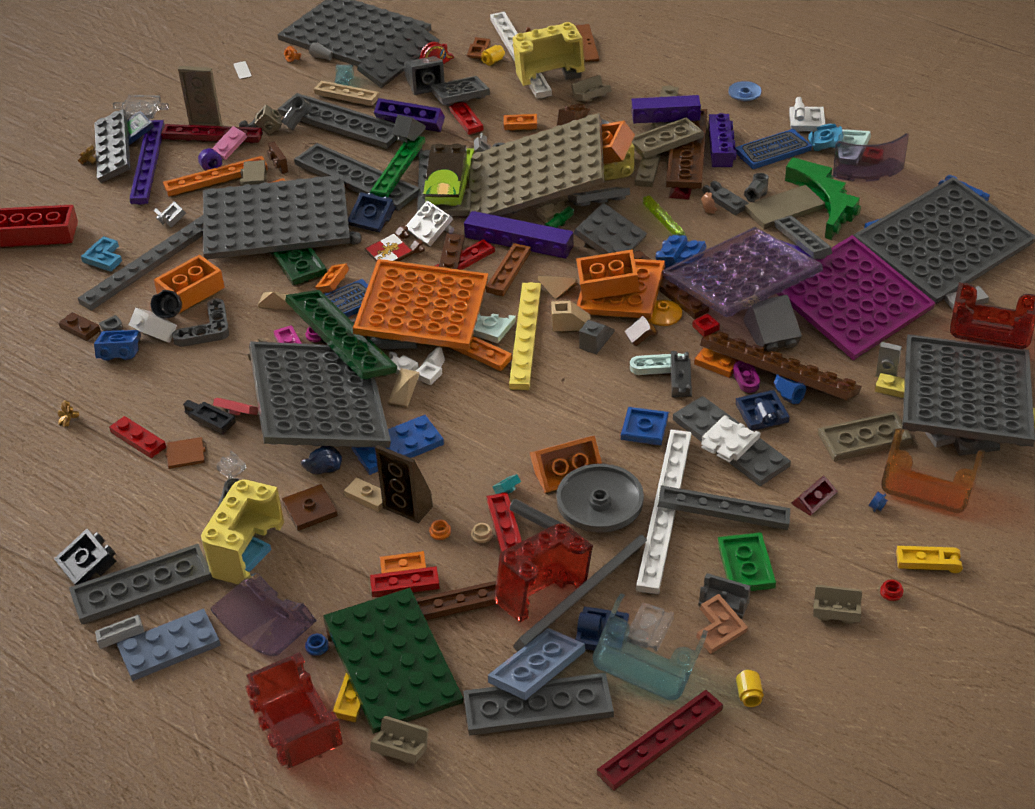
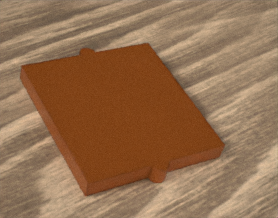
[165,437,206,469]

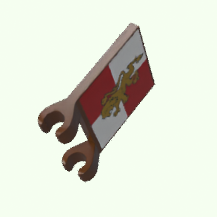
[364,225,425,262]

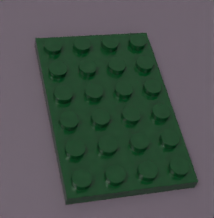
[323,588,463,734]

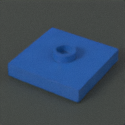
[621,407,669,445]

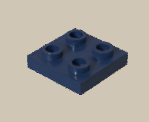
[735,390,790,431]
[575,606,629,655]

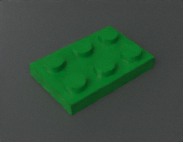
[717,532,776,591]

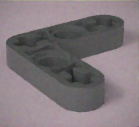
[172,298,229,347]

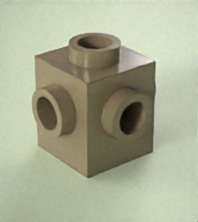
[255,105,282,135]

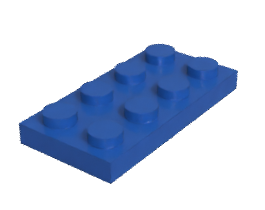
[352,415,444,475]

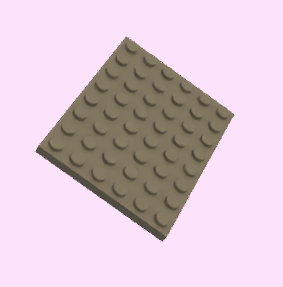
[468,113,604,216]

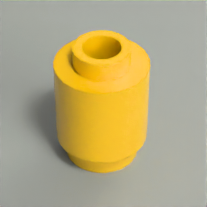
[481,45,505,66]
[736,670,764,707]

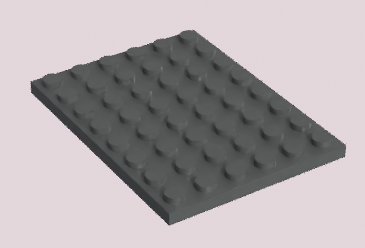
[278,0,431,66]
[203,175,350,259]
[854,177,1035,304]
[902,334,1035,447]
[249,341,391,448]

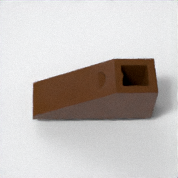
[557,103,590,126]

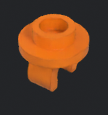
[284,46,301,62]

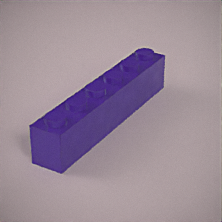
[464,211,574,259]

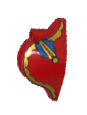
[419,42,454,64]

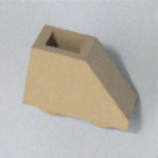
[551,301,591,332]

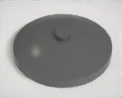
[557,464,644,532]

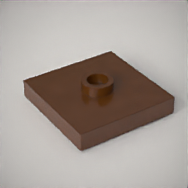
[282,484,338,531]

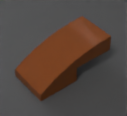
[467,37,491,59]

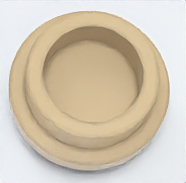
[471,523,493,543]

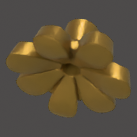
[77,145,96,165]
[58,400,79,427]

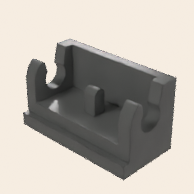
[670,351,692,397]
[698,573,751,619]

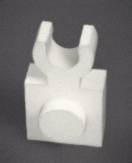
[389,352,419,375]

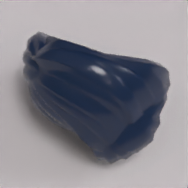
[301,446,342,475]

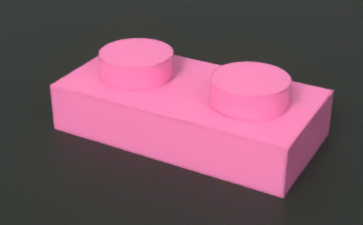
[212,126,247,160]

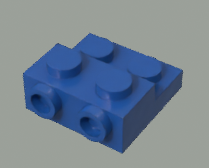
[656,235,707,269]
[94,330,141,360]

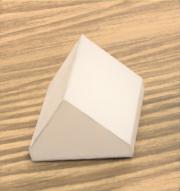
[423,346,445,368]

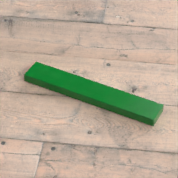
[370,136,425,197]

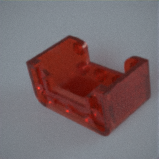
[950,282,1035,349]
[494,523,593,623]
[245,652,343,769]

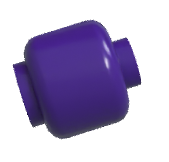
[198,148,222,171]

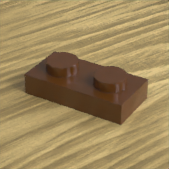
[267,141,288,174]
[59,312,101,341]

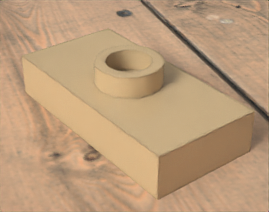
[344,477,383,512]

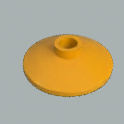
[647,300,682,326]

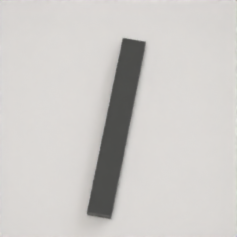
[513,535,647,652]

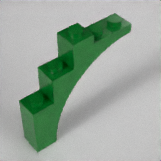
[785,157,861,240]

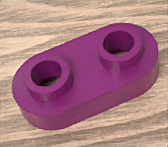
[733,361,760,393]

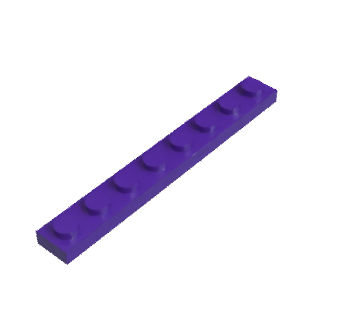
[129,120,165,205]

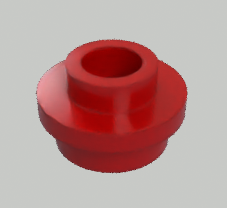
[880,579,904,601]

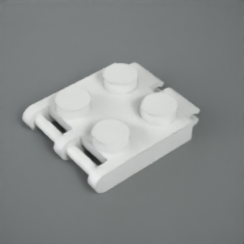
[701,415,761,462]

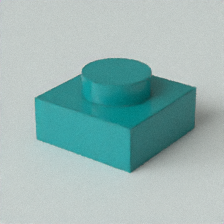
[492,474,521,494]

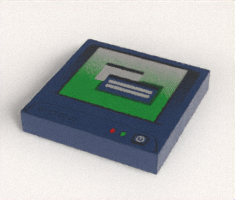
[127,111,155,145]

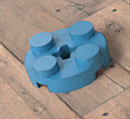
[808,124,844,151]

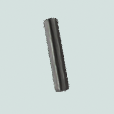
[509,499,570,538]

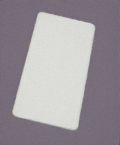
[233,61,252,79]

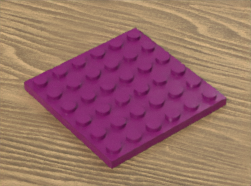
[771,235,935,360]

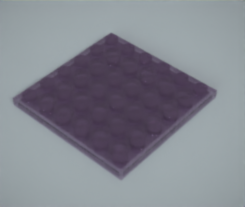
[662,227,823,318]

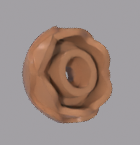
[701,192,717,214]

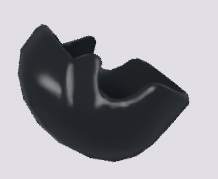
[150,290,182,319]

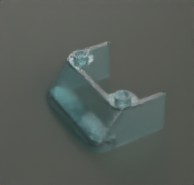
[593,593,708,700]

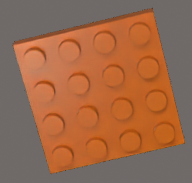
[577,259,665,319]

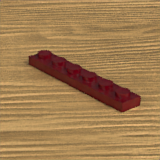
[161,124,263,143]
[597,690,723,791]

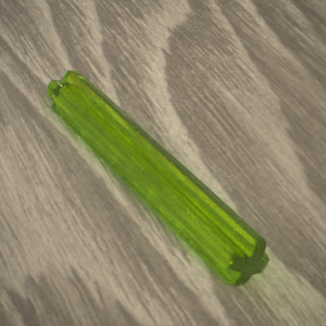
[643,195,685,236]

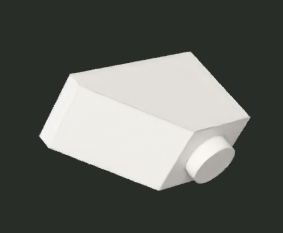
[129,308,177,343]

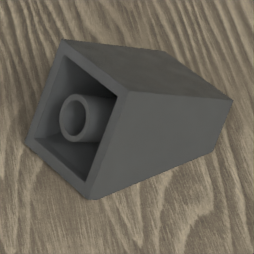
[404,56,445,95]
[743,295,802,352]

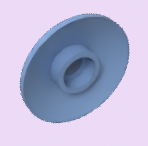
[728,81,762,101]

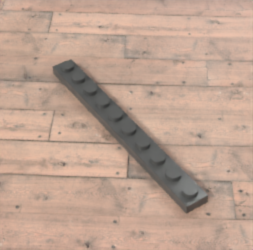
[78,215,203,311]

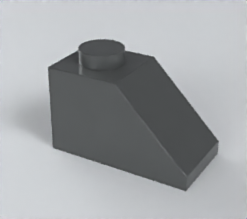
[392,114,426,143]
[579,320,615,355]

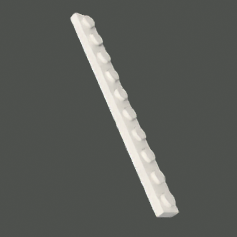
[490,12,552,99]
[636,430,691,594]

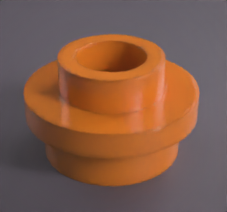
[429,520,451,540]

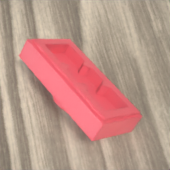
[213,398,258,415]

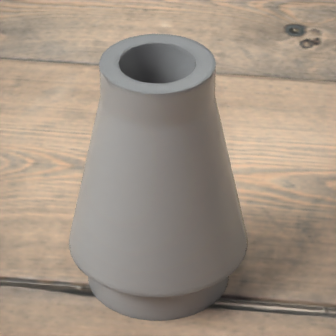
[309,42,333,60]

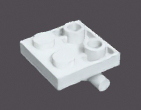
[789,97,825,132]
[406,201,454,247]

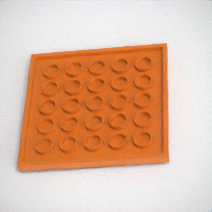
[353,259,488,350]

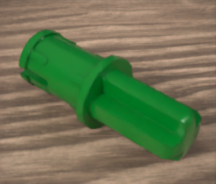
[544,206,574,228]

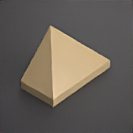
[538,276,577,299]
[258,292,294,311]
[388,368,420,408]

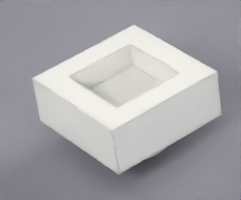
[416,362,442,385]

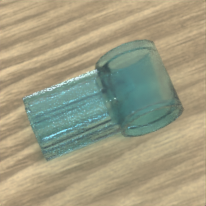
[334,65,354,86]

